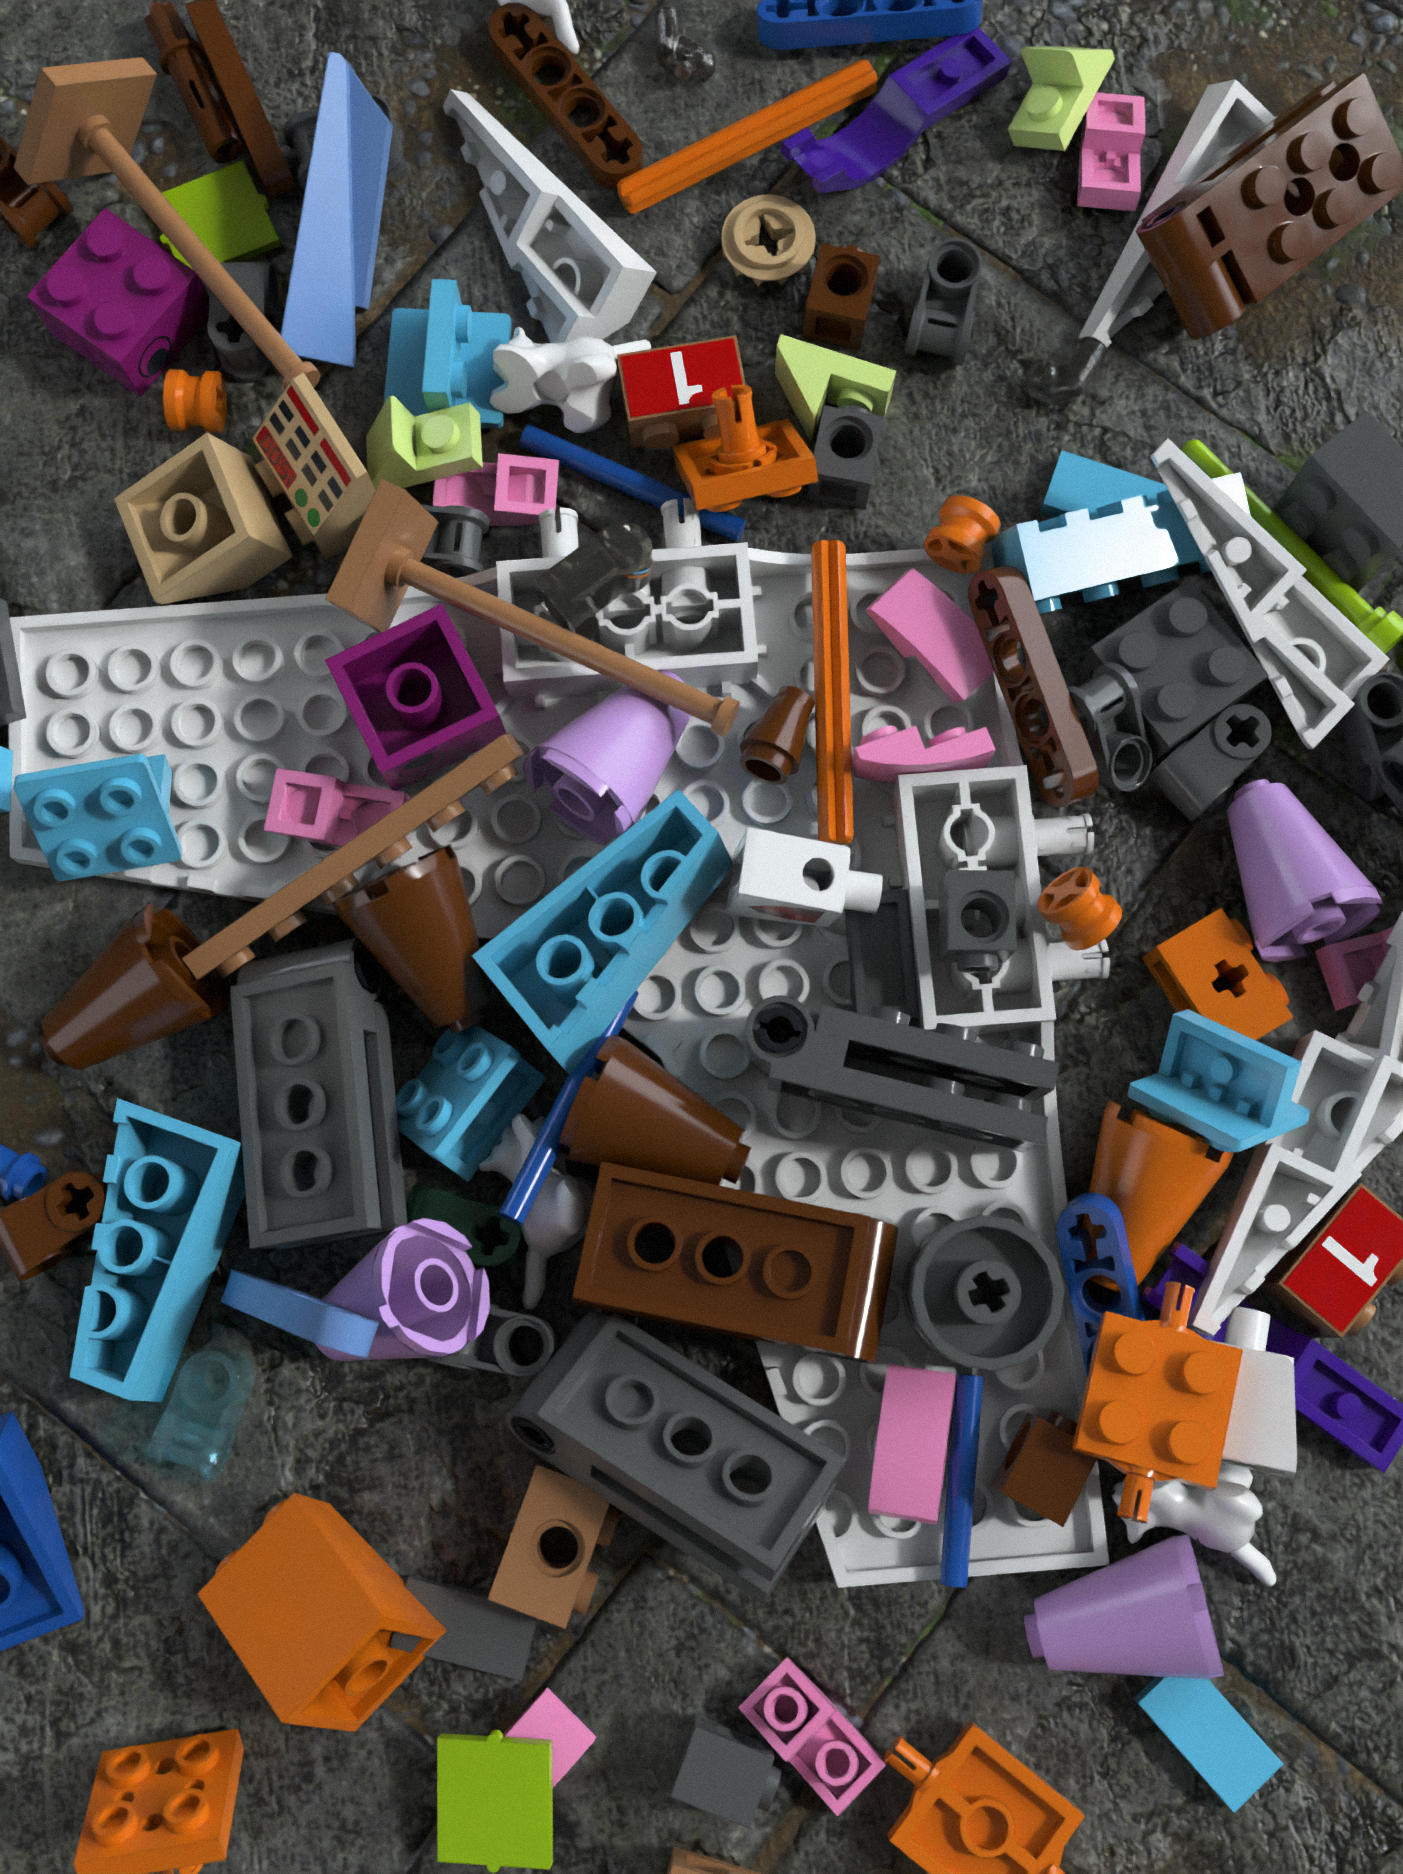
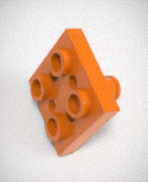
[672,385,818,512]
[73,1728,244,1874]

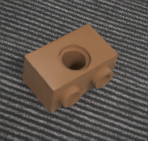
[488,1460,622,1629]

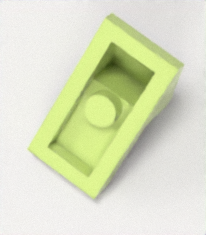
[1007,47,1115,151]
[775,334,896,442]
[366,395,483,491]

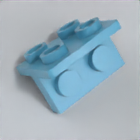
[384,279,512,429]
[13,754,182,881]
[1127,1009,1310,1152]
[396,1025,546,1182]

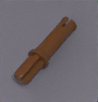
[144,0,244,164]

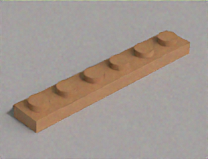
[182,733,525,980]

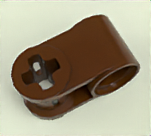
[0,136,74,250]
[0,1172,108,1282]

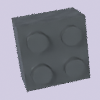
[1274,410,1403,593]
[1077,578,1269,768]

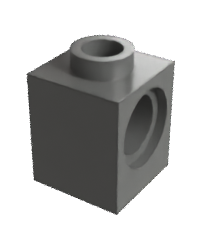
[807,405,884,509]
[938,870,1017,973]
[670,1714,781,1829]

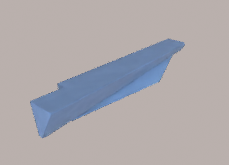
[281,52,393,368]

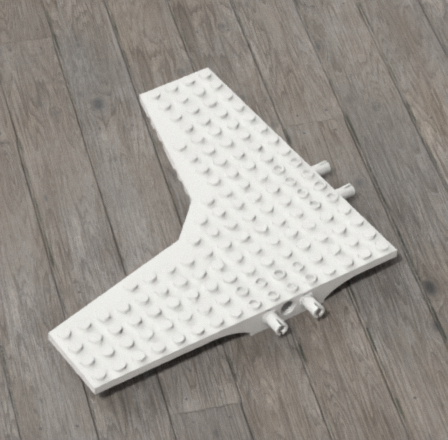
[8,498,1110,1588]

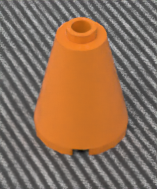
[1082,1100,1234,1292]

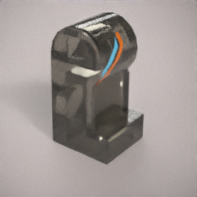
[535,522,653,640]

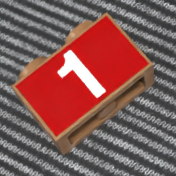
[616,335,746,450]
[1260,1182,1403,1338]

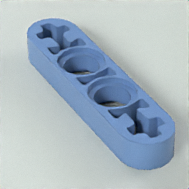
[220,1270,379,1358]

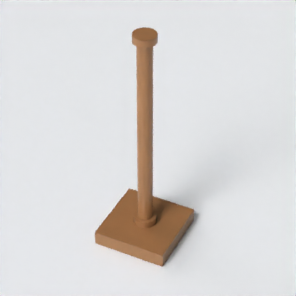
[14,57,320,389]
[325,479,740,737]

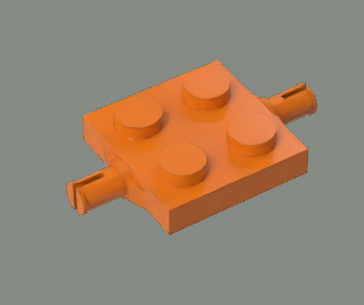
[1071,1282,1243,1523]
[883,1719,1085,1874]

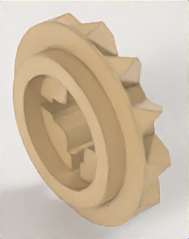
[721,195,815,286]

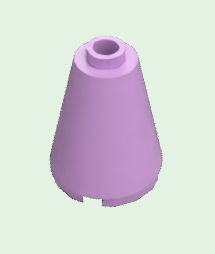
[522,671,691,846]
[1227,779,1382,962]
[315,1218,490,1361]
[1024,1534,1224,1680]

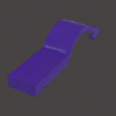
[780,27,1012,193]
[1140,1242,1403,1473]

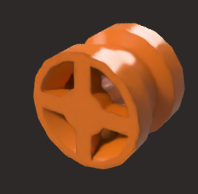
[163,369,227,433]
[923,495,1001,574]
[1037,866,1122,951]

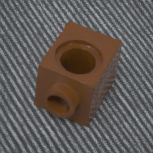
[803,243,880,350]
[991,1409,1097,1527]

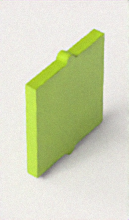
[160,160,281,270]
[437,1729,553,1873]

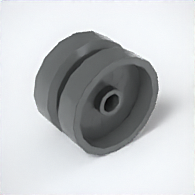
[902,1215,1065,1371]

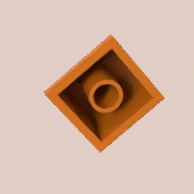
[197,1493,447,1732]

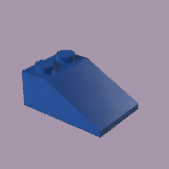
[0,1411,85,1651]

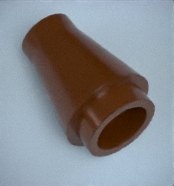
[739,686,815,785]

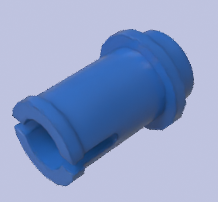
[0,1144,47,1202]

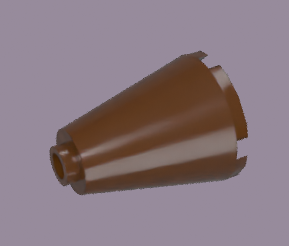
[332,844,493,1034]
[41,905,230,1070]
[558,1034,752,1186]

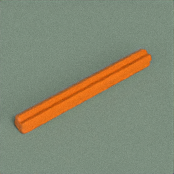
[617,59,878,214]
[811,540,854,845]

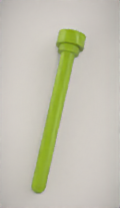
[1181,439,1403,654]

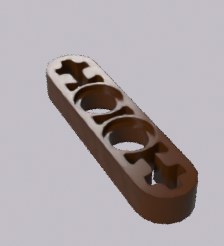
[185,0,297,200]
[488,3,643,190]
[968,565,1099,807]

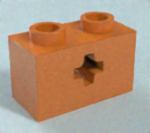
[1142,908,1294,1040]

